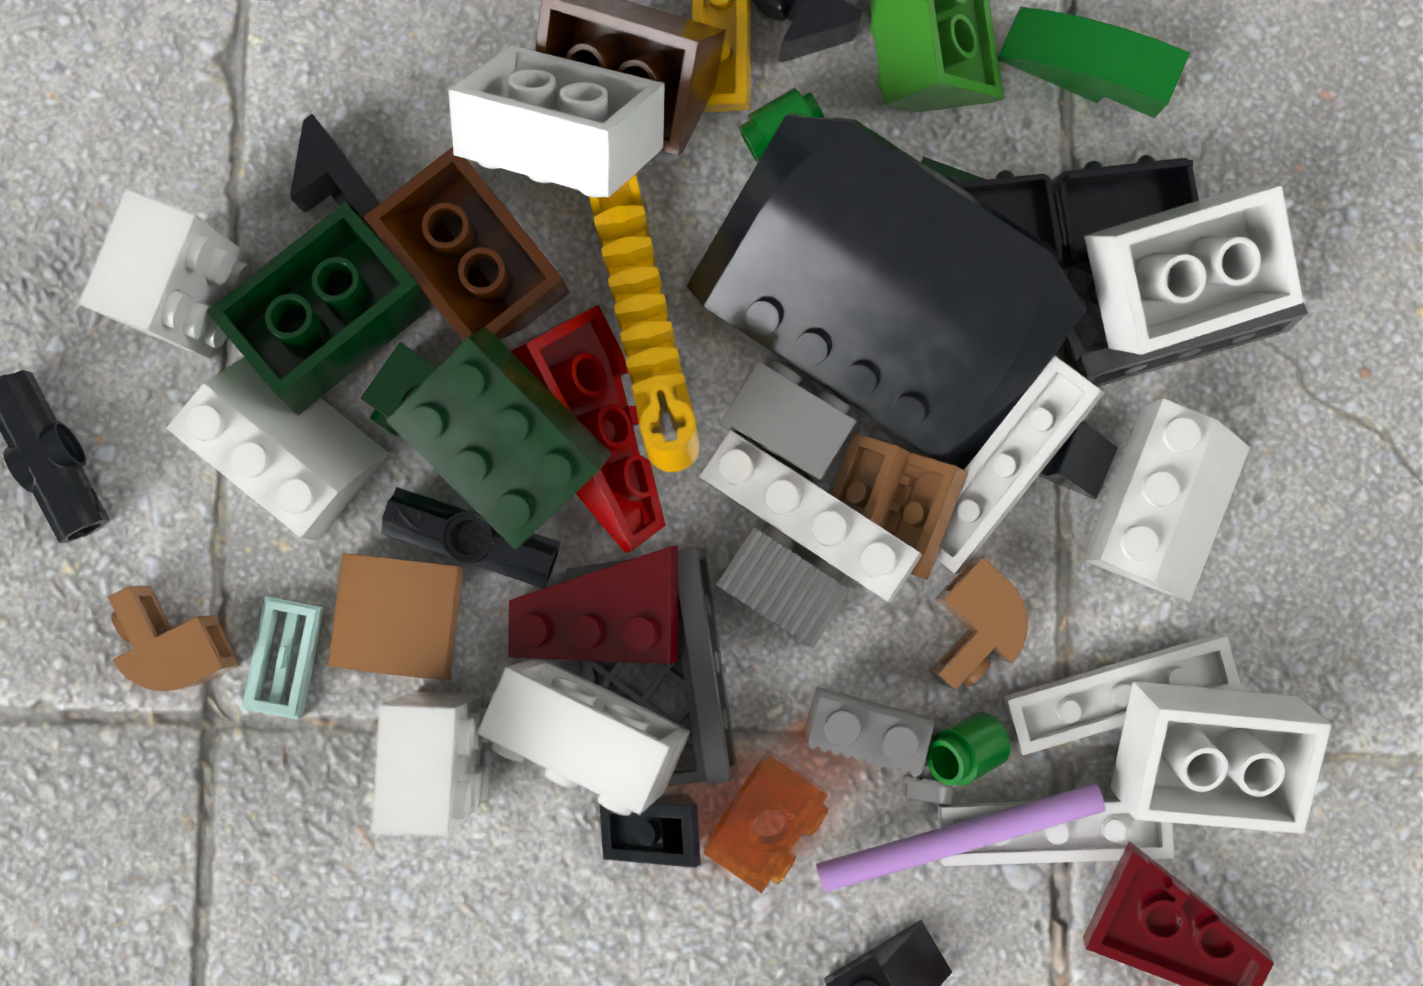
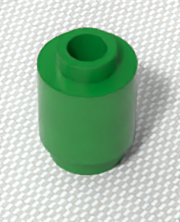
[738,87,825,163]
[926,712,1011,786]

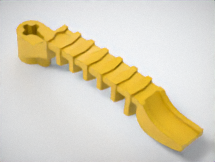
[589,173,700,472]

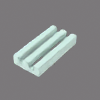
[241,596,326,719]

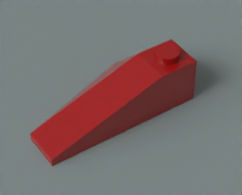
[509,304,666,553]

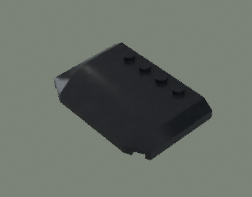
[686,113,1087,470]

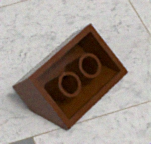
[535,0,726,156]
[363,147,570,342]

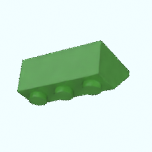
[869,0,1004,112]

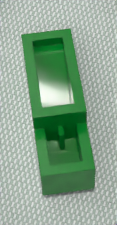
[998,6,1190,118]

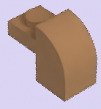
[930,557,1028,690]
[108,586,240,691]

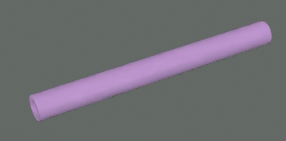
[816,783,1106,893]

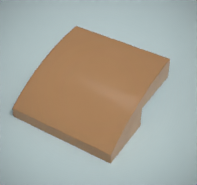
[830,432,968,580]
[328,553,464,680]

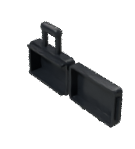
[945,155,1199,268]

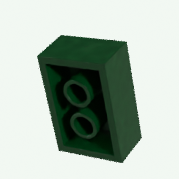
[206,202,432,416]
[386,327,611,550]

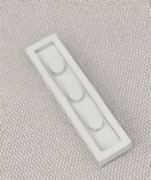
[936,355,1105,574]
[699,430,922,603]
[1002,633,1242,755]
[938,798,1174,866]

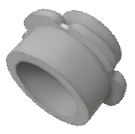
[903,765,960,805]

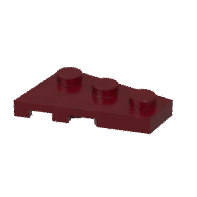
[508,546,678,664]
[1083,841,1274,986]

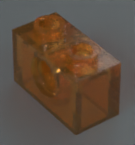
[703,749,829,894]

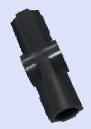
[0,370,110,543]
[380,487,561,589]

